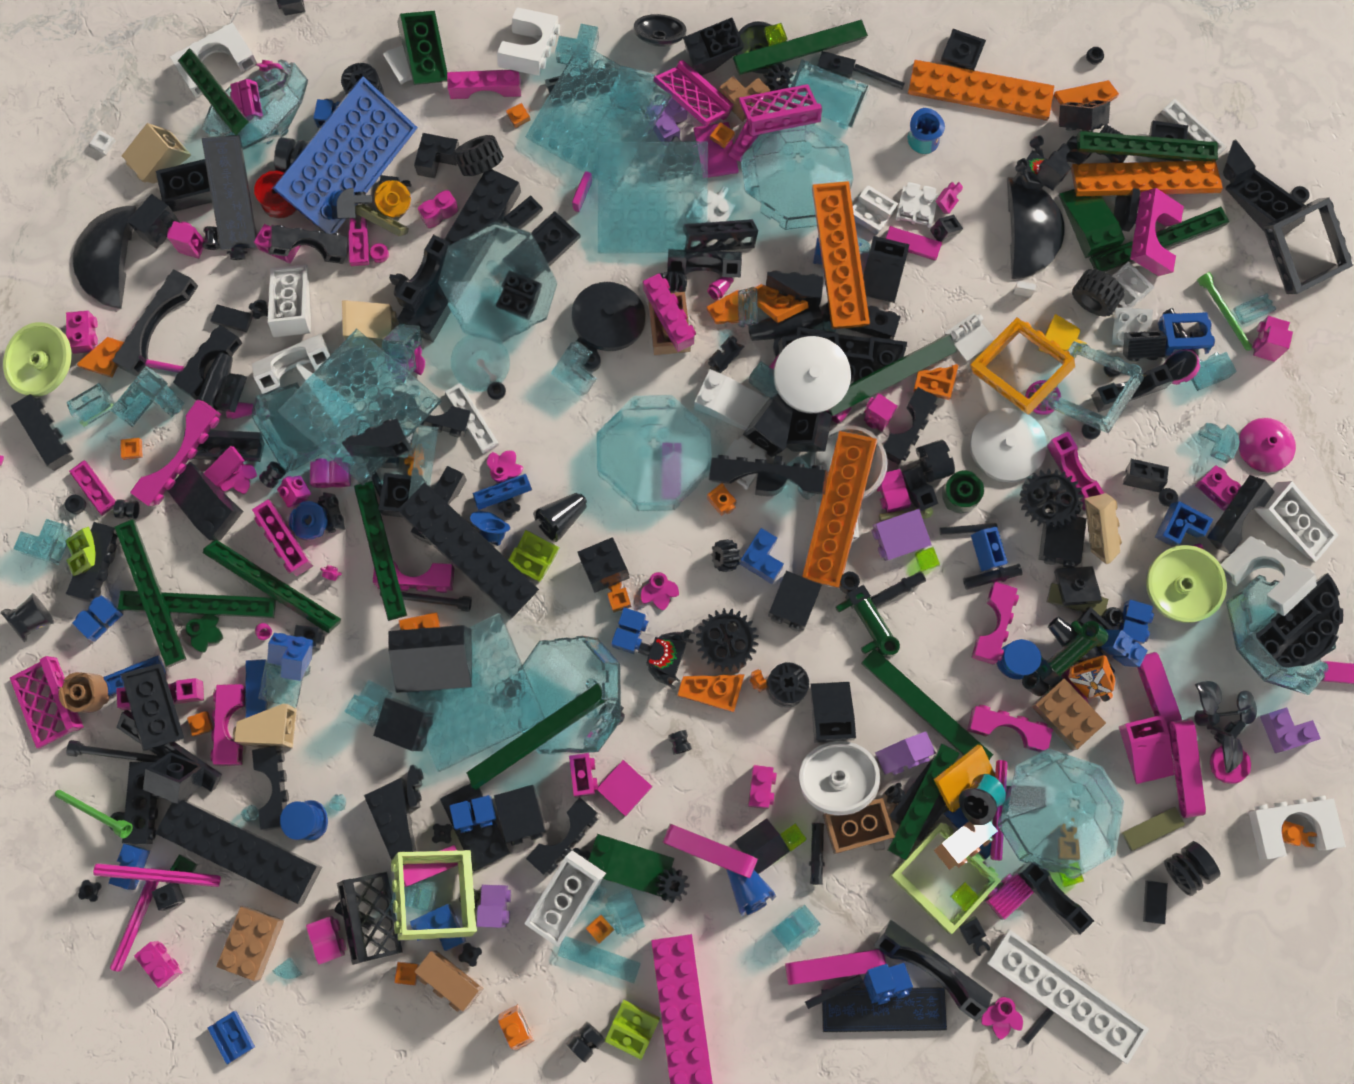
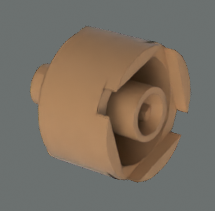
[59,672,109,713]

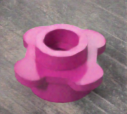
[320,565,342,581]

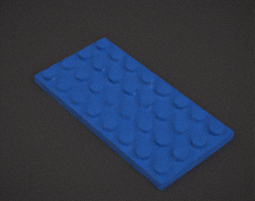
[272,77,418,234]

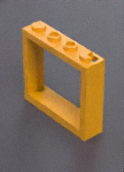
[970,317,1075,415]

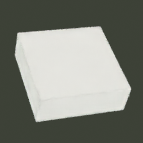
[89,130,116,155]
[1013,281,1036,298]

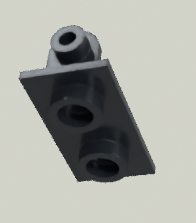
[708,336,745,373]
[318,492,345,533]

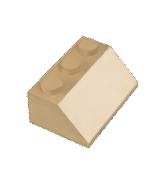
[1085,493,1122,564]

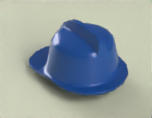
[470,511,510,546]

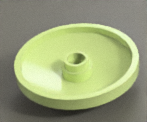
[3,322,71,397]
[1146,545,1227,623]

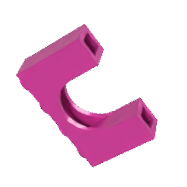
[1130,188,1184,276]

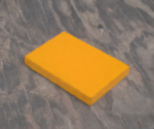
[934,745,995,812]

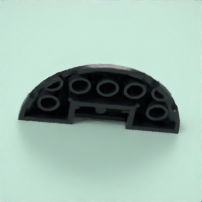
[1007,177,1064,279]
[73,206,136,308]
[796,327,907,384]
[1243,573,1344,668]

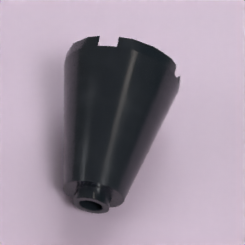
[533,493,587,542]

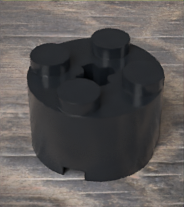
[916,439,955,483]

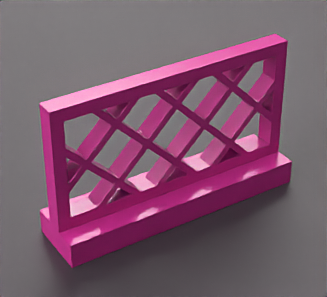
[653,60,734,126]
[739,84,822,136]
[10,656,84,748]

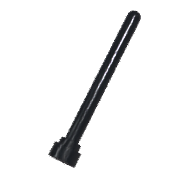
[379,592,472,612]
[66,740,161,762]

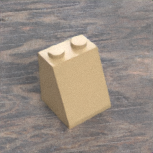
[121,123,191,184]
[342,300,398,349]
[233,704,297,748]

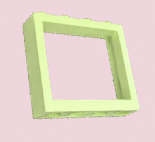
[889,823,1001,934]
[391,850,477,940]

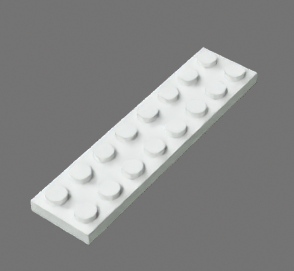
[986,929,1149,1064]

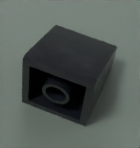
[743,393,793,458]

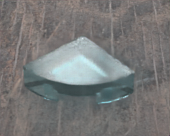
[857,237,870,253]
[272,958,302,979]

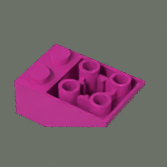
[1118,715,1175,784]

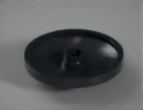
[571,282,646,351]

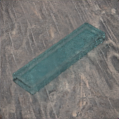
[408,425,438,499]
[557,936,641,983]

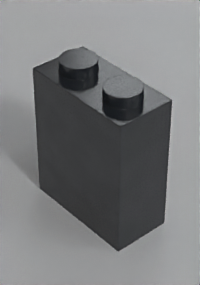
[1038,512,1087,568]
[768,570,822,631]
[373,698,434,751]
[494,785,547,846]

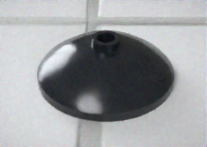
[633,14,687,47]
[736,21,785,74]

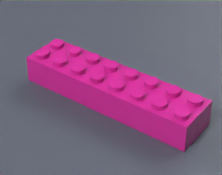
[651,934,713,1084]

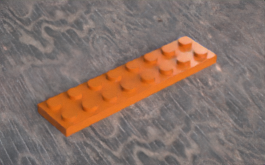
[908,60,1055,121]
[1071,161,1223,196]
[811,181,870,329]
[802,431,877,588]

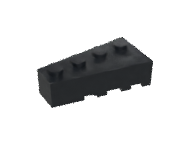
[364,778,417,865]

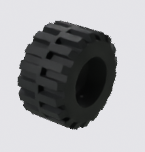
[453,135,504,176]
[1072,269,1125,317]

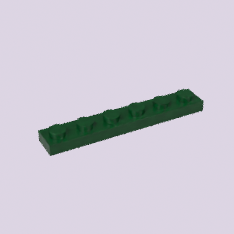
[887,744,960,860]

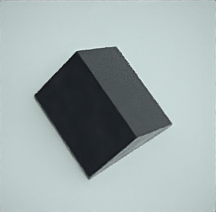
[734,818,790,874]

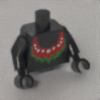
[1012,135,1056,193]
[638,629,695,689]

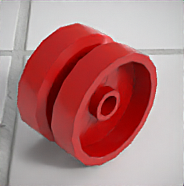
[254,171,297,219]

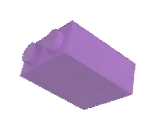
[871,509,932,561]

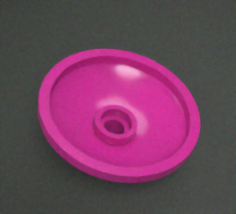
[1238,418,1296,473]

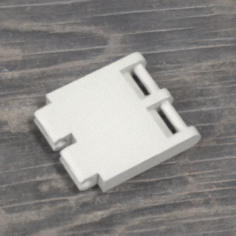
[895,182,939,228]
[725,436,767,490]

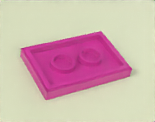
[694,122,739,179]

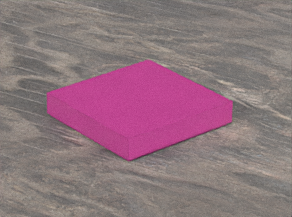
[597,760,652,817]

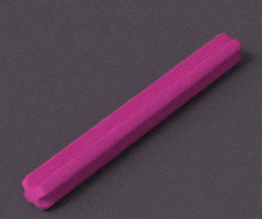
[990,760,1007,861]
[110,880,159,972]

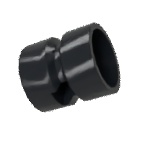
[566,1022,606,1063]

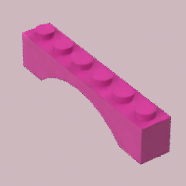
[130,400,222,506]

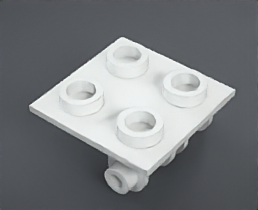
[1111,308,1153,345]
[945,313,995,362]

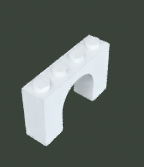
[497,7,560,76]
[170,22,257,98]
[252,334,333,394]
[1220,536,1317,616]
[1248,796,1346,860]

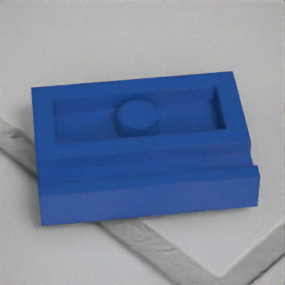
[207,1011,255,1064]

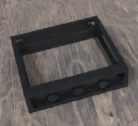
[1262,197,1353,294]

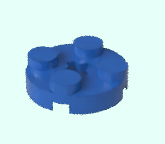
[289,501,328,540]

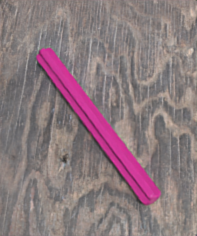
[93,864,221,887]

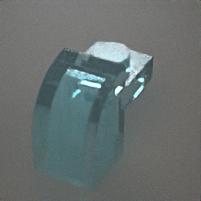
[1198,423,1239,463]

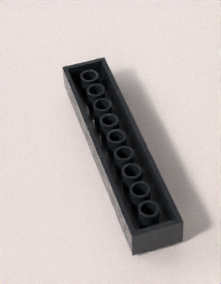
[397,169,521,342]

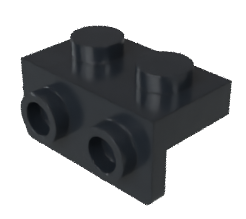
[1113,188,1140,232]

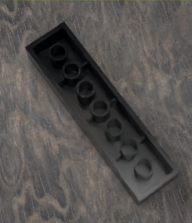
[397,482,539,619]
[155,799,322,904]

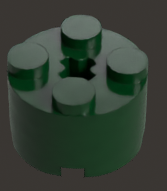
[942,470,984,513]

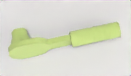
[879,507,933,522]

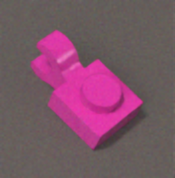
[935,182,963,214]

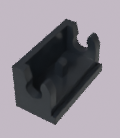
[1123,458,1169,493]

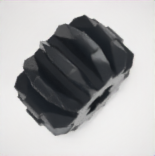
[763,63,794,92]
[660,272,687,293]
[711,539,741,572]
[655,867,690,903]

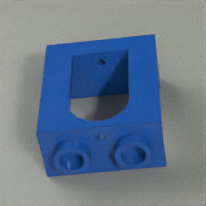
[1158,312,1215,356]

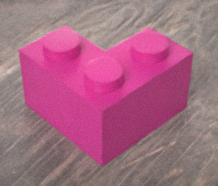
[1252,316,1293,362]

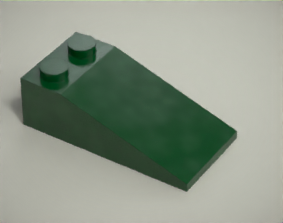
[397,11,447,85]
[1059,189,1125,258]
[589,834,675,897]

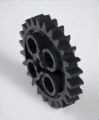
[1019,469,1084,530]
[696,608,759,672]

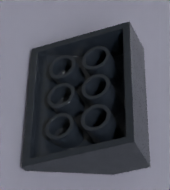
[388,625,472,693]

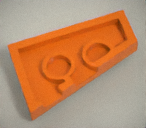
[1054,80,1119,105]
[746,284,808,323]
[677,674,745,713]

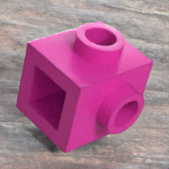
[277,475,311,508]

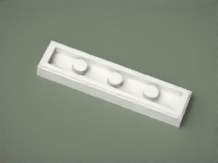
[1161,99,1226,155]
[444,383,499,454]

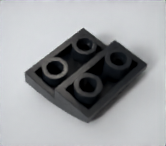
[495,270,542,321]

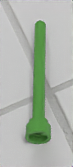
[1197,272,1252,351]
[55,790,133,838]

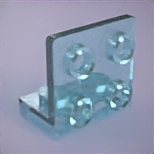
[258,661,311,708]

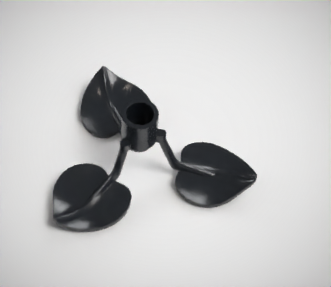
[1194,681,1257,773]

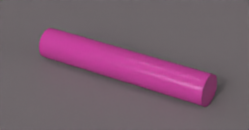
[139,359,184,373]

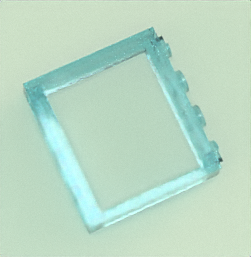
[1041,341,1144,434]

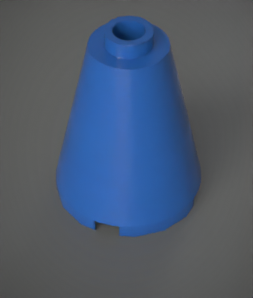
[726,869,776,916]

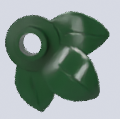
[186,614,223,653]

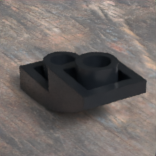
[407,764,424,809]

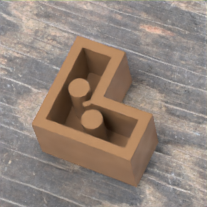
[719,76,770,122]

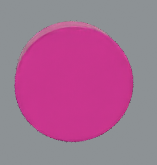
[370,243,389,263]

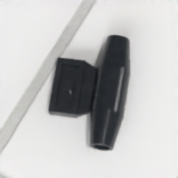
[748,308,824,358]
[197,353,247,413]
[1048,607,1115,674]

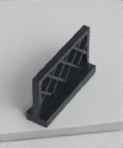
[337,872,403,965]

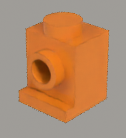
[707,483,736,516]

